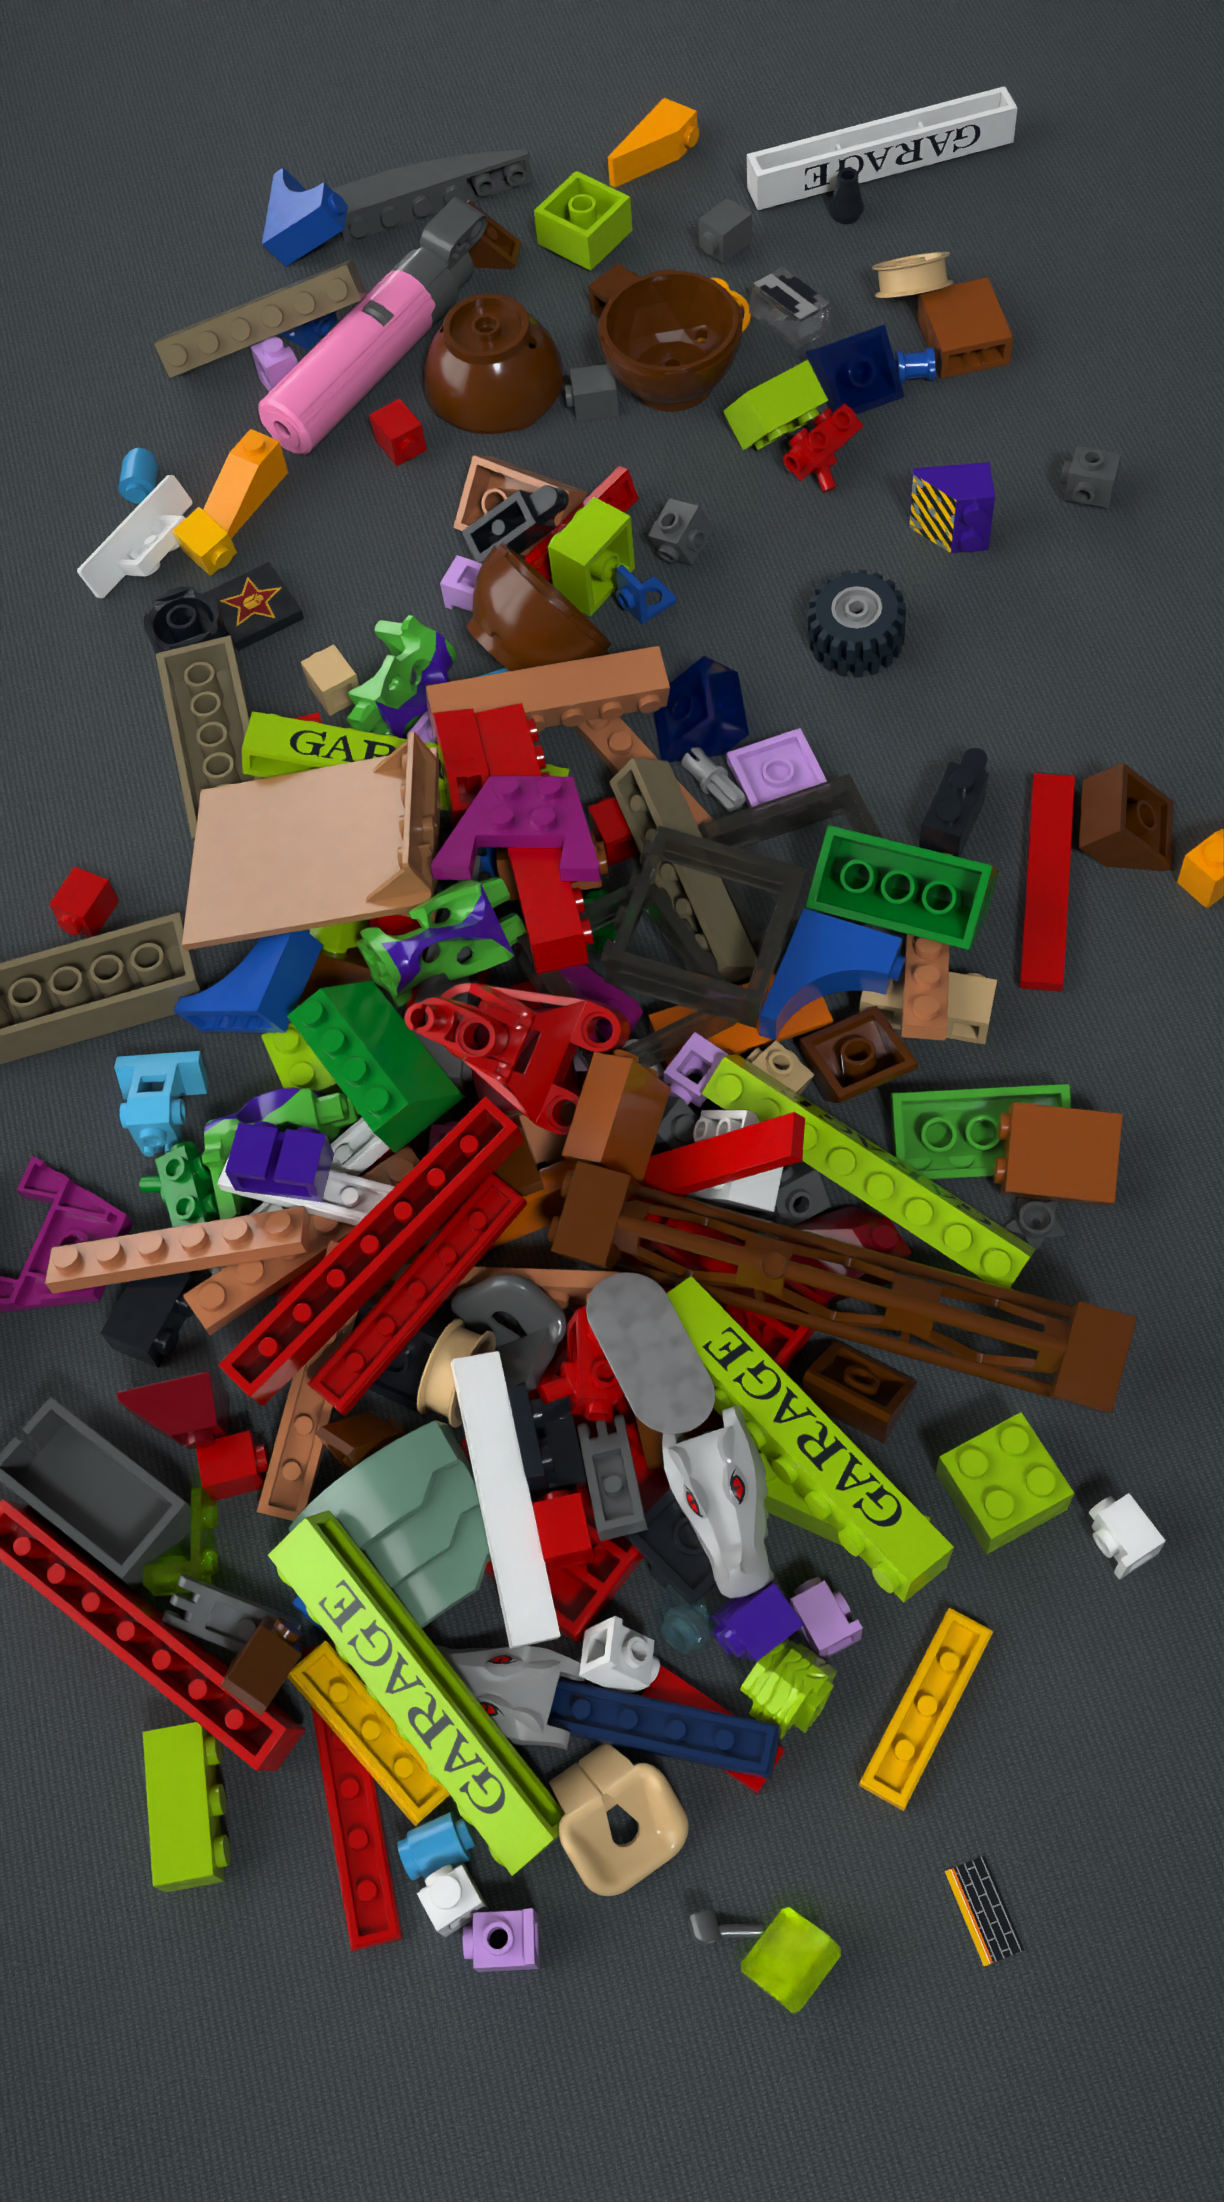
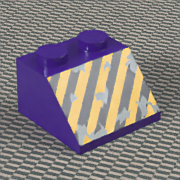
[908,462,995,553]

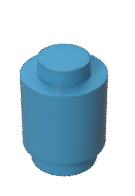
[118,448,159,504]
[397,1811,477,1881]

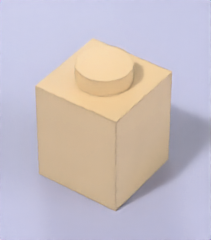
[301,644,359,716]

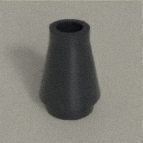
[830,168,864,224]

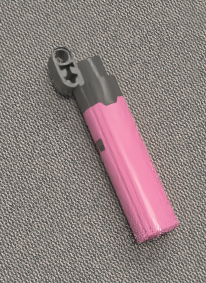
[258,197,488,455]

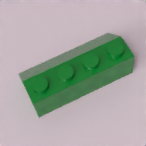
[806,825,999,950]
[287,981,464,1153]

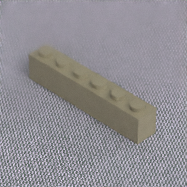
[154,259,367,378]
[609,757,761,989]

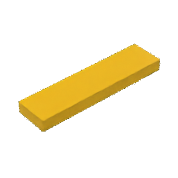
[859,1608,993,1811]
[287,1641,451,1827]

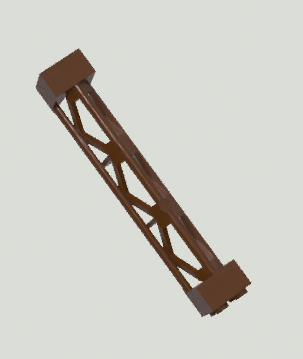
[548,1161,1137,1414]

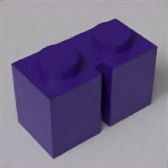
[225,1121,334,1202]
[709,1583,804,1662]

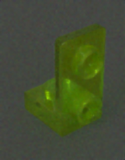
[143,1487,219,1596]

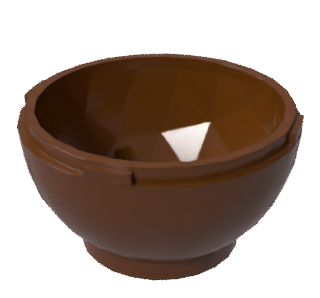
[598,269,743,412]
[424,293,564,434]
[466,542,612,671]

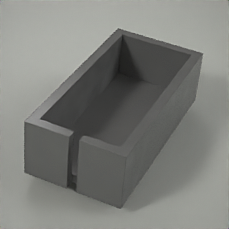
[0,1397,200,1593]

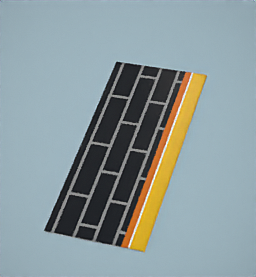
[944,1856,1024,1966]

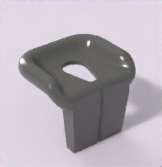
[451,1273,567,1392]

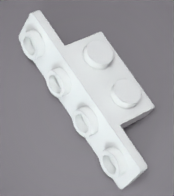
[77,475,192,598]

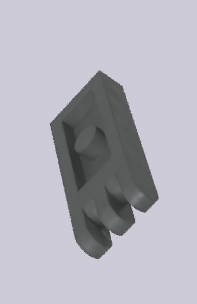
[577,1413,648,1541]
[162,1574,302,1653]

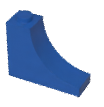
[262,168,348,267]
[759,908,907,1040]
[173,929,323,1033]

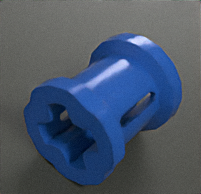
[895,347,936,384]

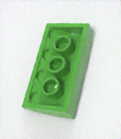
[890,1084,1071,1180]

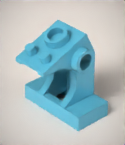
[114,1051,209,1157]

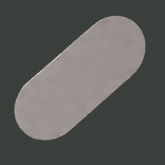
[586,1273,715,1434]

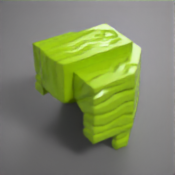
[740,1638,837,1739]

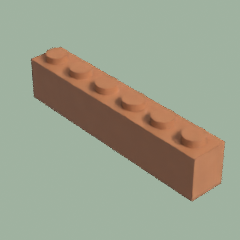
[426,646,670,745]

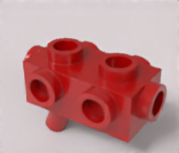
[782,403,863,493]
[538,1306,623,1421]

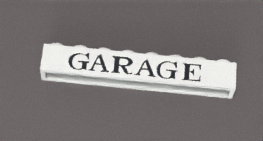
[747,86,1017,210]

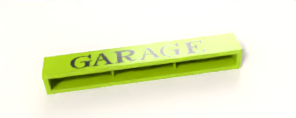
[242,711,569,811]
[701,1054,1036,1288]
[666,1276,954,1603]
[268,1510,565,1876]

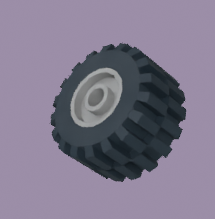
[808,569,906,678]

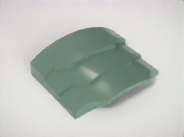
[288,1420,491,1629]

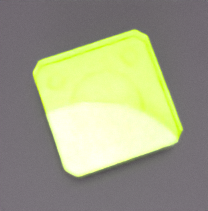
[741,1907,841,2013]

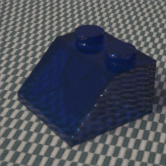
[805,324,905,414]
[654,656,749,763]

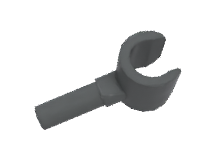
[688,1909,763,1945]

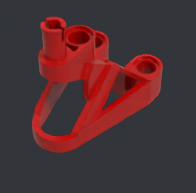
[405,983,630,1136]

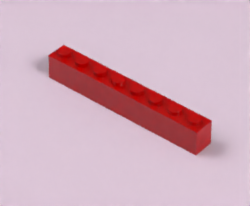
[475,703,594,974]
[218,1096,524,1407]
[0,1499,306,1771]

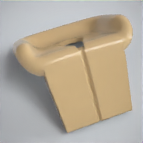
[549,1743,689,1896]

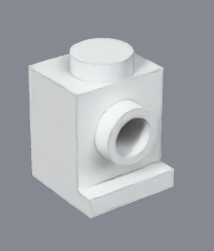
[1089,1493,1166,1580]
[579,1616,660,1694]
[417,1863,489,1937]

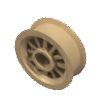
[872,252,953,298]
[417,1318,496,1428]

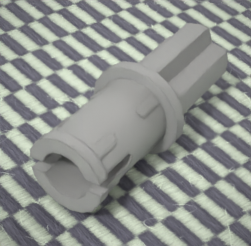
[682,747,746,812]

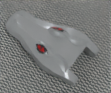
[662,1405,774,1598]
[435,1645,585,1750]

